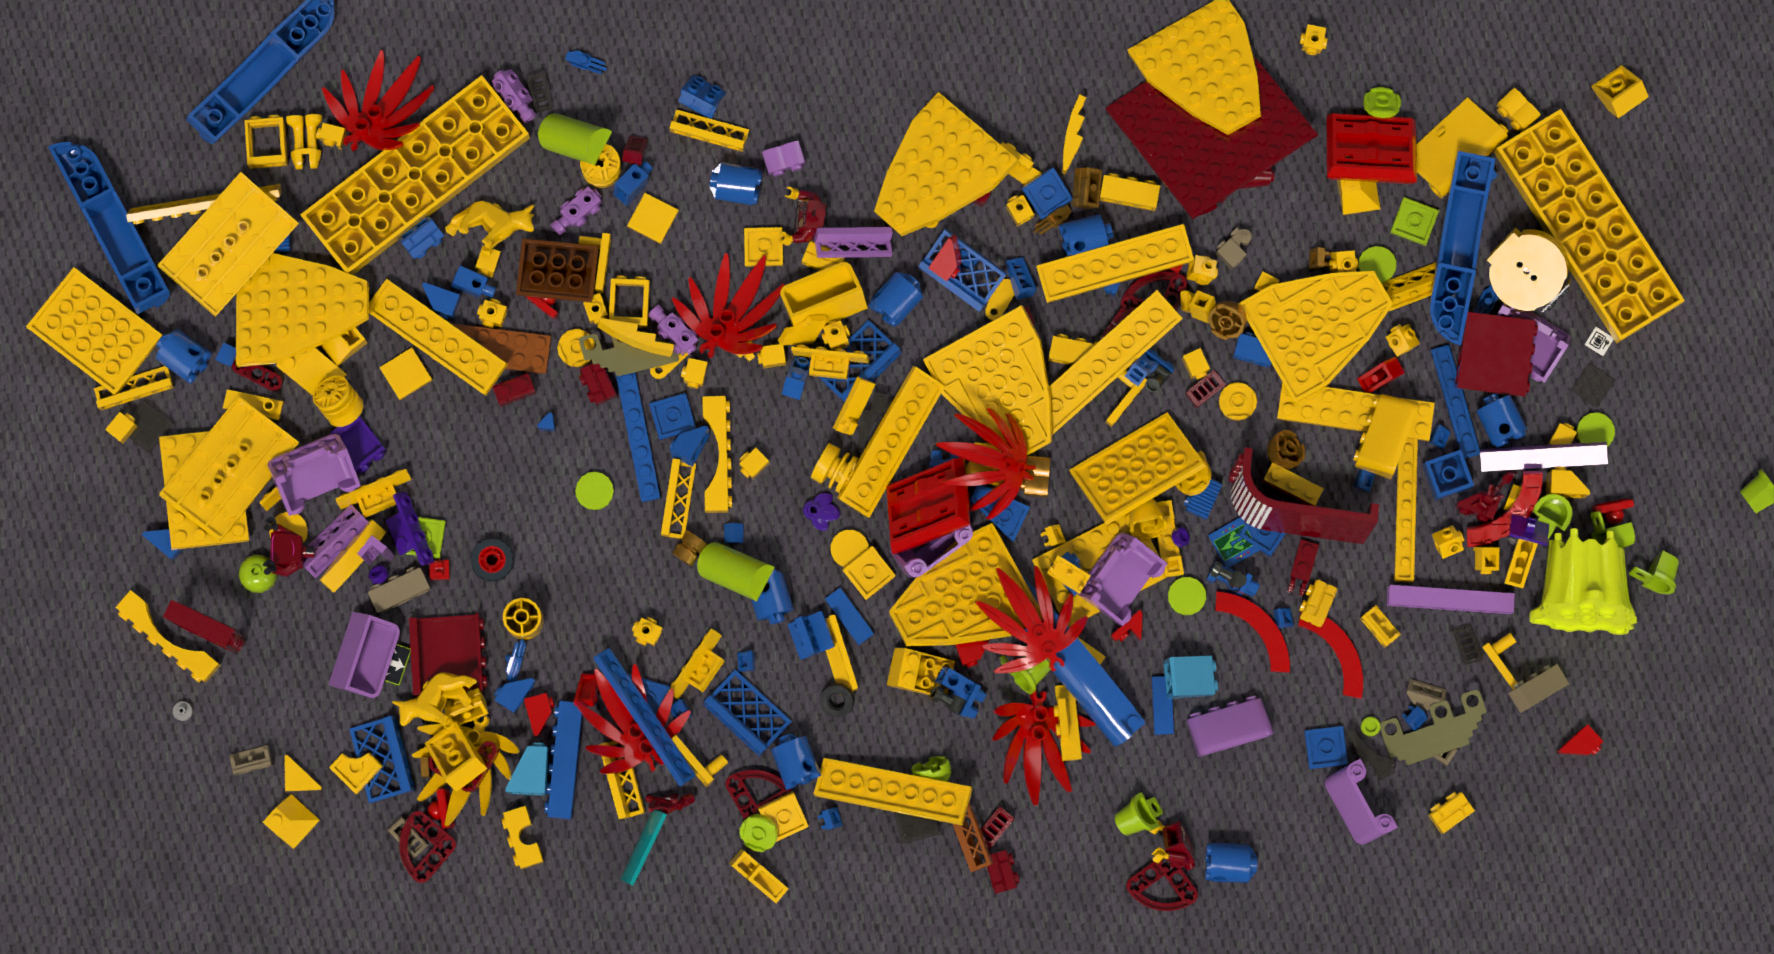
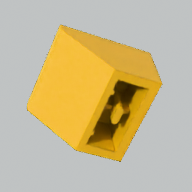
[320,327,367,366]

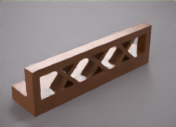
[953,801,993,872]

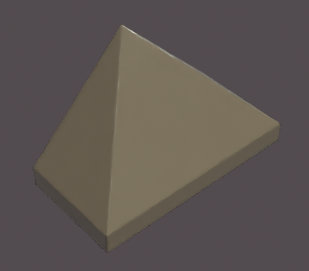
[1407,679,1447,711]

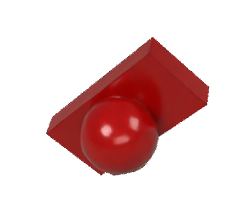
[525,296,559,319]
[1592,498,1634,525]
[574,674,598,707]
[427,789,455,829]

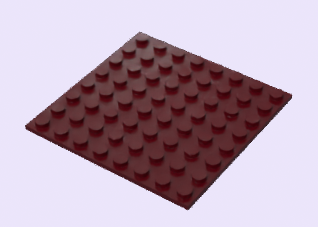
[1105,54,1318,219]

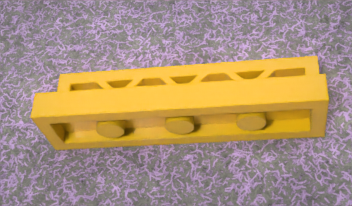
[669,109,749,152]
[1382,263,1436,312]
[94,366,174,411]
[661,459,696,539]
[826,614,858,695]
[598,741,646,819]

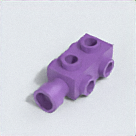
[492,69,537,124]
[550,187,602,236]
[648,305,698,356]

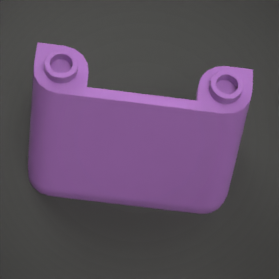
[1496,302,1571,383]
[268,434,361,516]
[889,514,973,578]
[1077,533,1167,626]
[1325,759,1398,845]

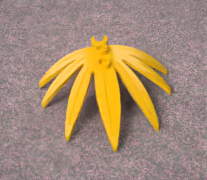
[412,716,520,826]

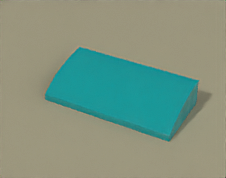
[619,810,667,886]

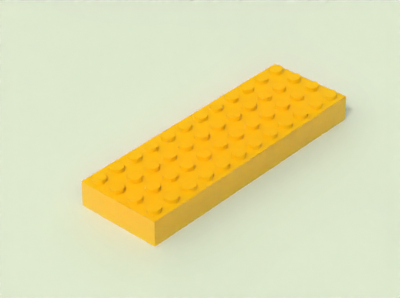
[300,75,530,275]
[1494,109,1685,344]

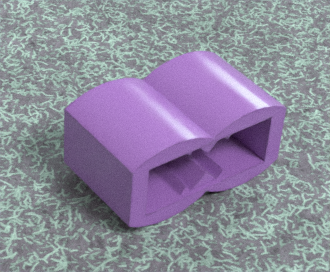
[762,141,805,177]

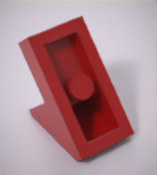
[1110,610,1142,642]

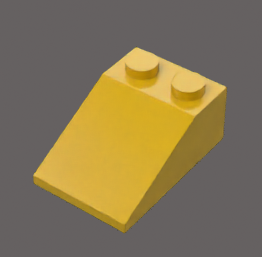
[276,348,347,396]
[425,720,487,792]

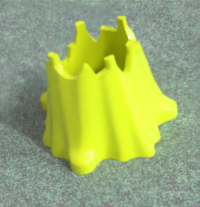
[1529,528,1637,635]

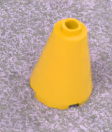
[1129,498,1168,540]

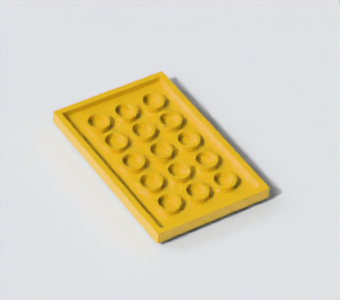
[26,267,163,395]
[1069,412,1206,525]
[159,431,249,550]
[1032,512,1167,627]

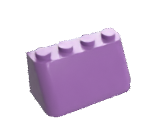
[328,612,400,698]
[1186,696,1274,757]

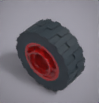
[471,538,513,582]

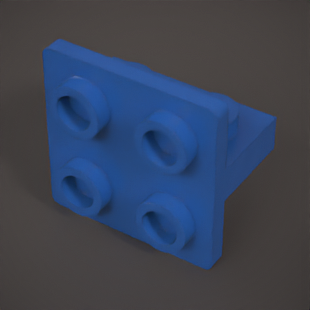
[678,75,726,119]
[788,611,835,660]

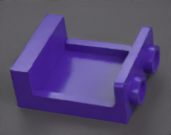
[327,416,387,474]

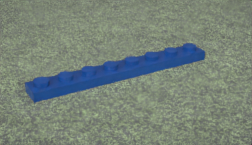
[616,372,660,502]
[593,648,696,786]

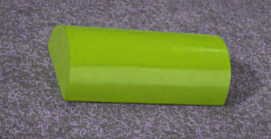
[538,113,612,165]
[697,542,775,602]

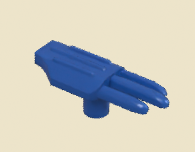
[565,50,607,74]
[1474,285,1498,314]
[505,639,526,681]

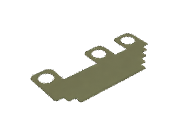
[579,314,687,377]
[1380,690,1487,765]

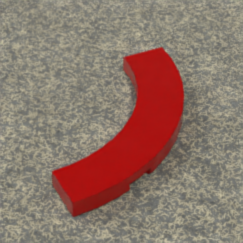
[1467,471,1543,547]
[1215,591,1290,673]
[1298,611,1363,699]

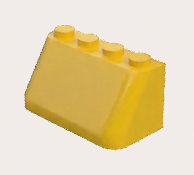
[780,262,868,326]
[1353,394,1419,479]

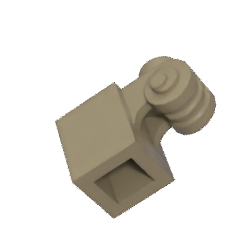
[1216,227,1252,271]

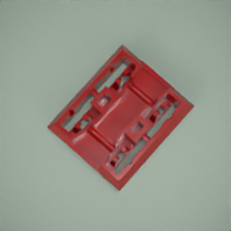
[1326,113,1417,184]
[886,458,971,554]

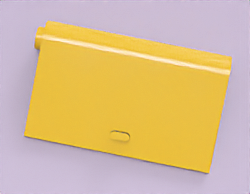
[1416,97,1508,198]

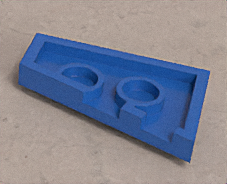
[970,485,1030,543]

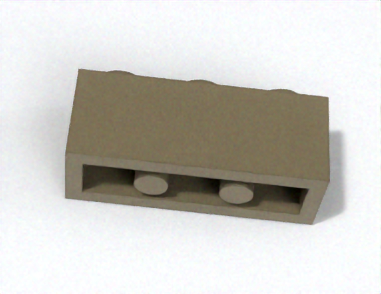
[368,566,431,615]
[1508,664,1569,713]

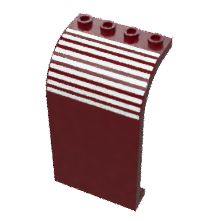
[1228,448,1379,544]

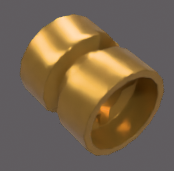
[672,530,707,567]

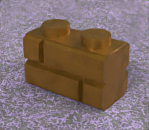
[1072,167,1102,209]

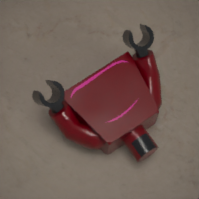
[263,517,315,577]

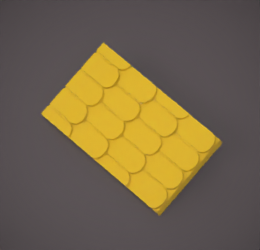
[158,172,299,317]
[159,396,299,542]

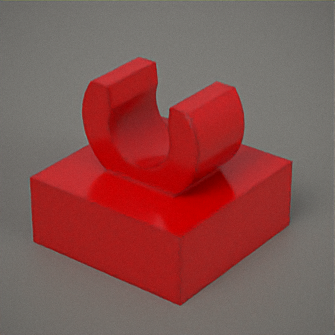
[430,560,450,580]

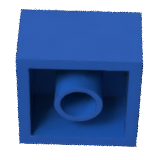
[1422,450,1474,501]

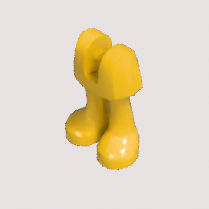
[286,114,322,170]

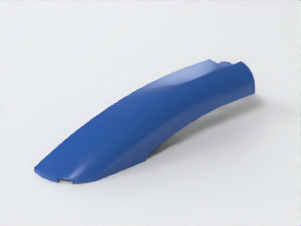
[186,0,334,144]
[48,142,170,314]
[1430,151,1496,345]
[1021,574,1146,747]

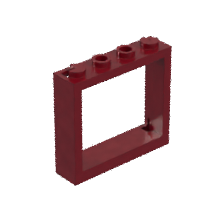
[163,599,245,654]

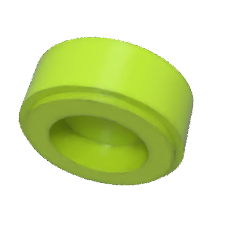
[1360,717,1380,737]

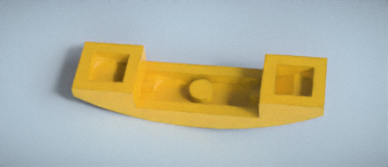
[1156,500,1184,577]

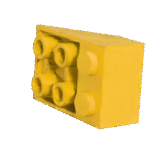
[887,648,955,695]

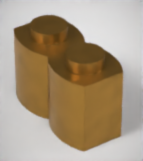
[1021,456,1051,498]

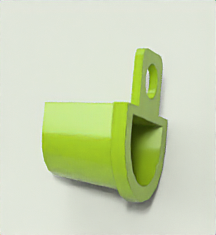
[1740,468,1774,513]
[1532,494,1572,539]
[1591,511,1635,549]
[1629,551,1679,594]
[1000,655,1050,694]
[1115,792,1163,835]

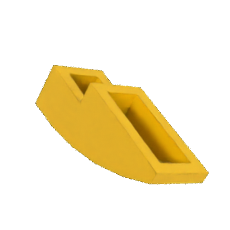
[729,849,788,903]

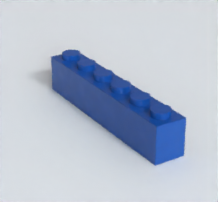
[544,701,583,820]

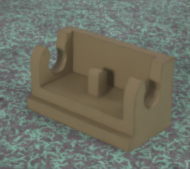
[229,745,273,775]

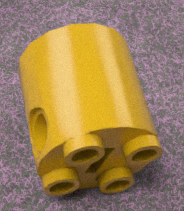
[503,598,544,640]

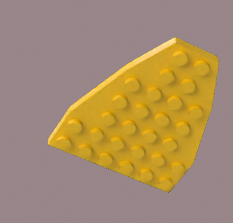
[1128,0,1261,135]
[874,92,1019,236]
[236,253,369,367]
[1238,271,1393,403]
[923,305,1052,455]
[889,523,1043,646]

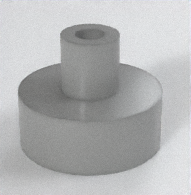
[173,702,193,721]

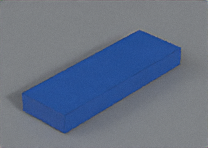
[825,588,874,646]
[1151,676,1174,735]

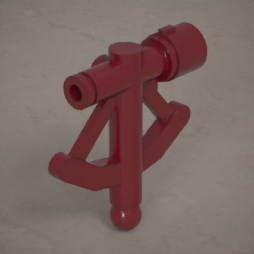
[645,793,695,815]

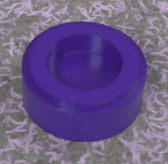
[1172,527,1190,548]
[368,565,389,584]

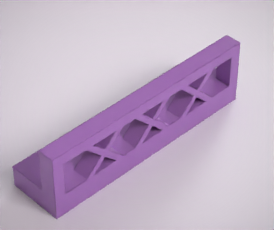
[814,227,893,258]
[303,504,368,579]
[357,536,394,565]

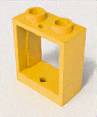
[244,115,288,169]
[609,276,650,328]

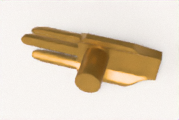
[1034,204,1072,235]

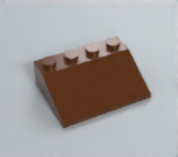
[516,239,600,303]

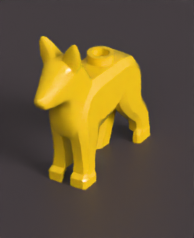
[445,201,534,256]
[392,672,477,731]

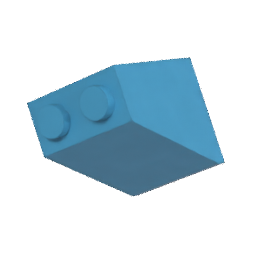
[1163,656,1218,699]
[505,743,550,796]

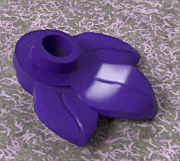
[803,493,841,531]

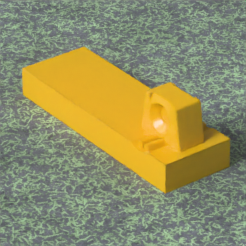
[833,377,876,435]

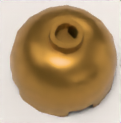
[1207,301,1247,340]
[1267,430,1306,469]

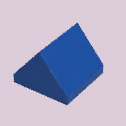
[215,343,236,367]
[537,412,555,431]
[1428,424,1450,449]
[1354,469,1375,492]
[724,523,743,543]
[1273,608,1294,629]
[737,651,756,672]
[670,699,693,719]

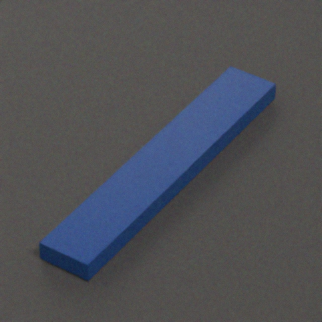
[1430,345,1480,459]

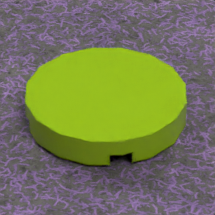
[1363,87,1401,118]
[1358,246,1396,284]
[1576,413,1615,447]
[575,472,614,510]
[1168,577,1206,615]
[740,814,778,852]

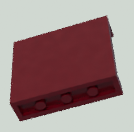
[1454,312,1538,397]
[409,613,487,696]

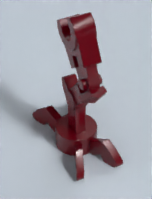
[1471,469,1518,517]

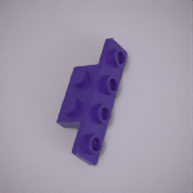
[386,492,434,565]

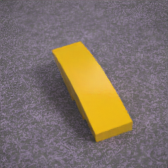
[1062,94,1086,175]
[598,318,674,357]
[320,520,386,592]

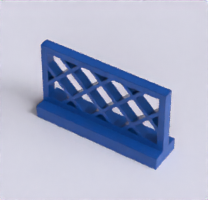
[918,229,1007,312]
[818,320,902,403]
[703,670,792,757]
[349,716,416,803]

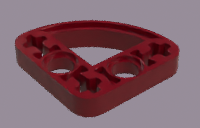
[1120,272,1187,314]
[725,770,792,820]
[399,810,456,883]
[1126,858,1198,911]

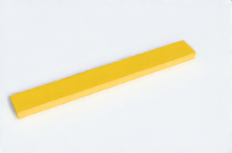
[1394,438,1418,582]

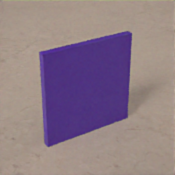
[1509,514,1549,546]

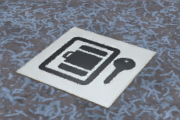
[1585,327,1614,356]

